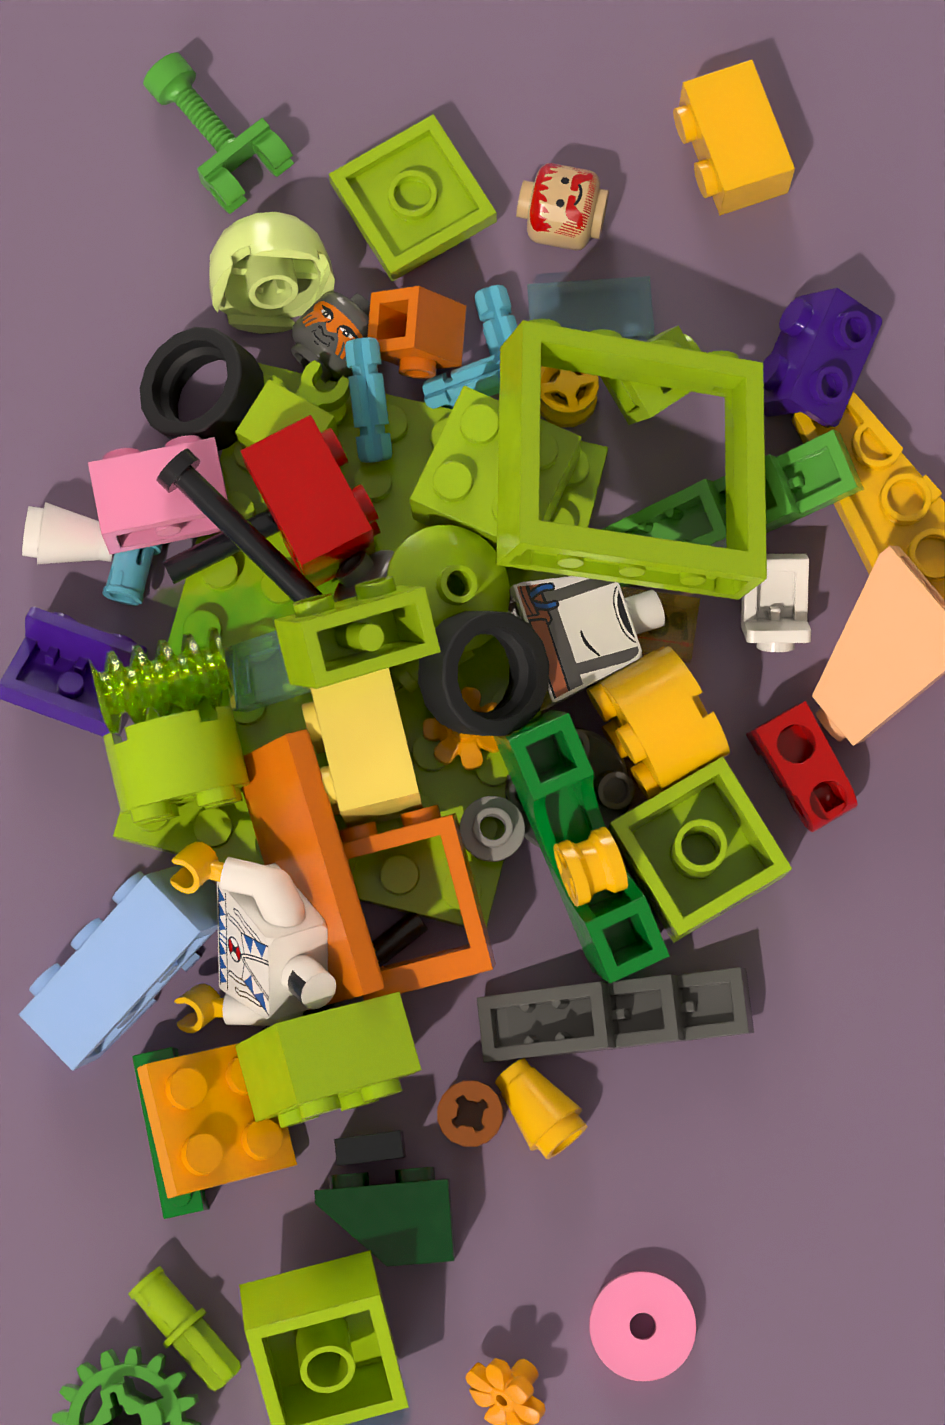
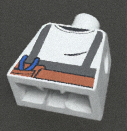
[508,576,665,711]

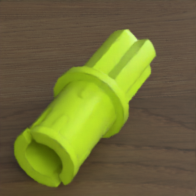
[128,1266,242,1391]

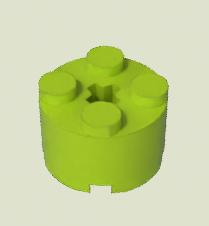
[103,706,250,825]

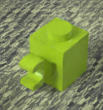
[235,360,350,449]

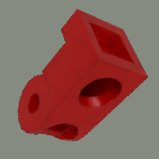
[746,701,858,833]

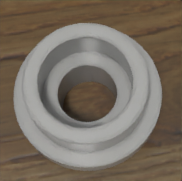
[459,796,525,862]

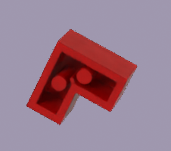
[240,415,381,587]

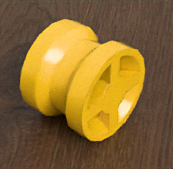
[540,366,599,428]
[553,827,628,907]

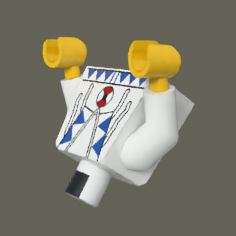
[170,842,336,1033]

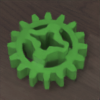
[52,1346,201,1425]

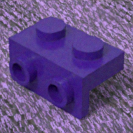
[763,288,882,428]
[0,607,148,737]

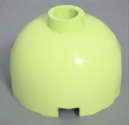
[209,212,335,334]

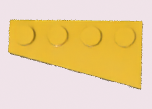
[791,391,945,600]

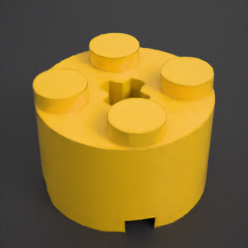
[586,646,730,800]

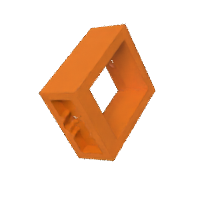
[339,804,496,1001]

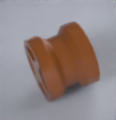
[437,1081,503,1147]

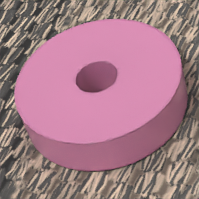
[589,1271,696,1381]

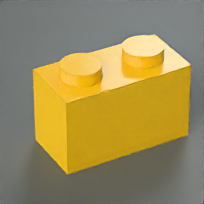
[673,60,795,216]

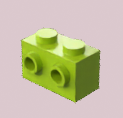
[274,576,441,689]

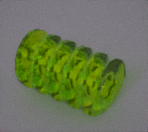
[89,627,233,734]

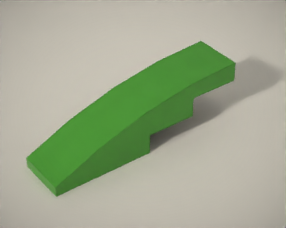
[601,429,864,590]

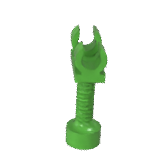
[143,52,294,214]

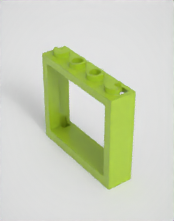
[496,318,767,600]

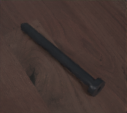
[156,448,322,602]

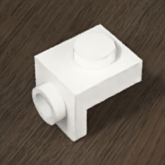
[741,554,811,652]

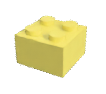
[302,668,423,828]

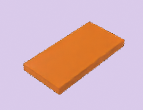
[242,729,385,1010]

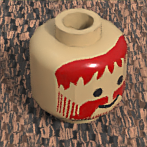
[516,163,609,251]

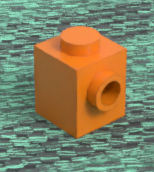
[367,286,467,378]

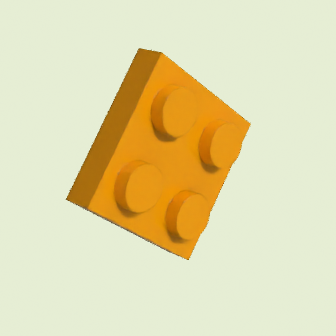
[137,1043,297,1199]

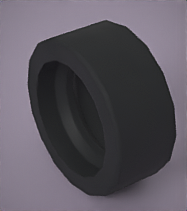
[140,327,264,451]
[418,611,550,736]

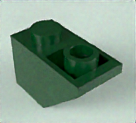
[314,1167,456,1267]

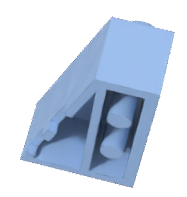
[18,865,218,1071]

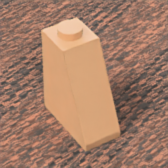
[812,546,945,746]

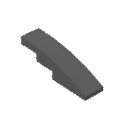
[477,967,754,1063]

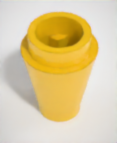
[494,1058,587,1159]

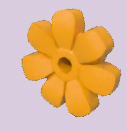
[423,687,499,770]
[465,1358,545,1425]

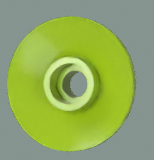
[387,525,510,653]

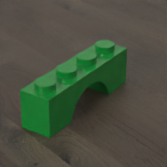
[493,710,670,984]

